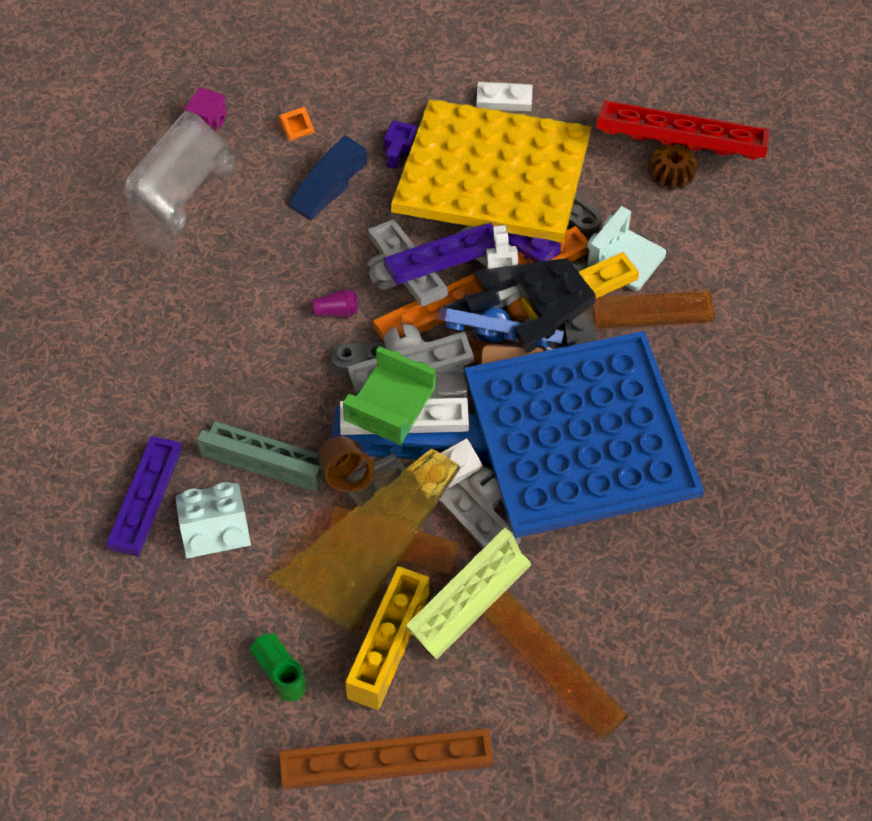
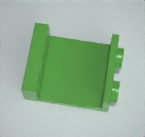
[343,346,436,445]

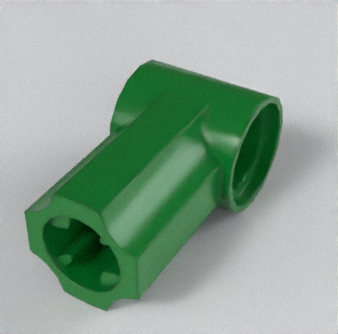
[249,633,306,702]

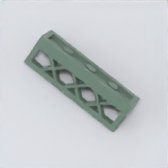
[197,421,324,492]

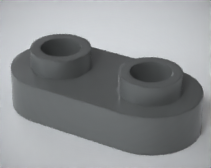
[568,194,602,236]
[331,342,386,374]

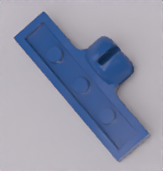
[437,307,564,348]

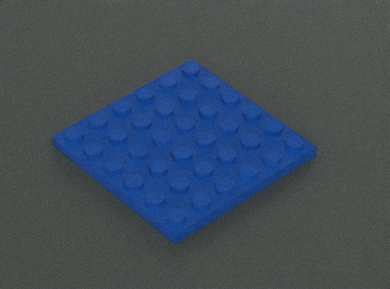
[464,331,704,538]

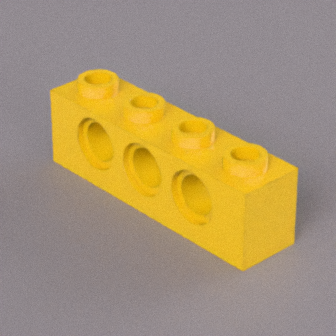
[345,566,429,711]

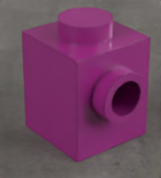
[184,87,227,136]

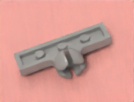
[367,219,448,307]
[347,324,475,397]
[414,451,521,549]

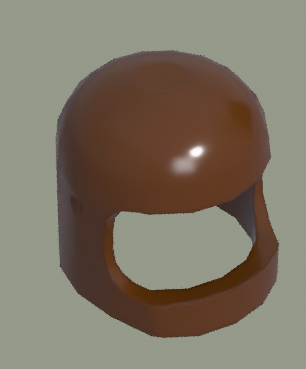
[317,435,374,492]

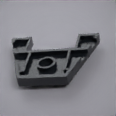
[474,258,596,353]

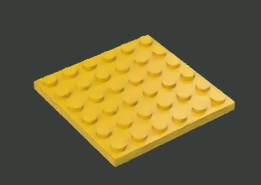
[391,99,591,243]

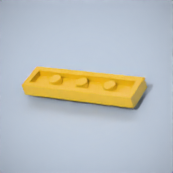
[521,252,639,320]

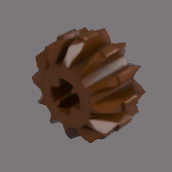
[649,143,698,191]

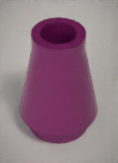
[313,288,358,318]

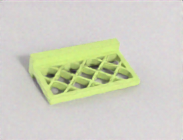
[406,527,531,659]

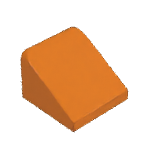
[277,106,315,141]

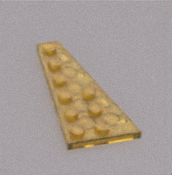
[268,448,461,632]

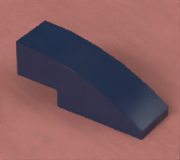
[289,135,367,220]

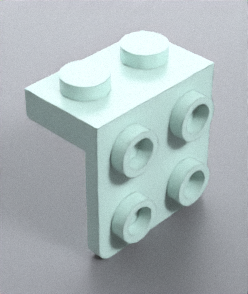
[587,206,666,291]
[176,482,251,558]

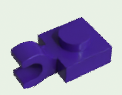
[384,120,419,169]

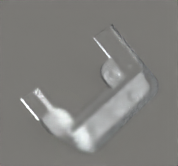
[125,111,237,257]

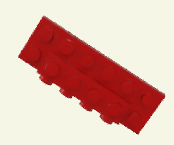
[596,100,770,160]

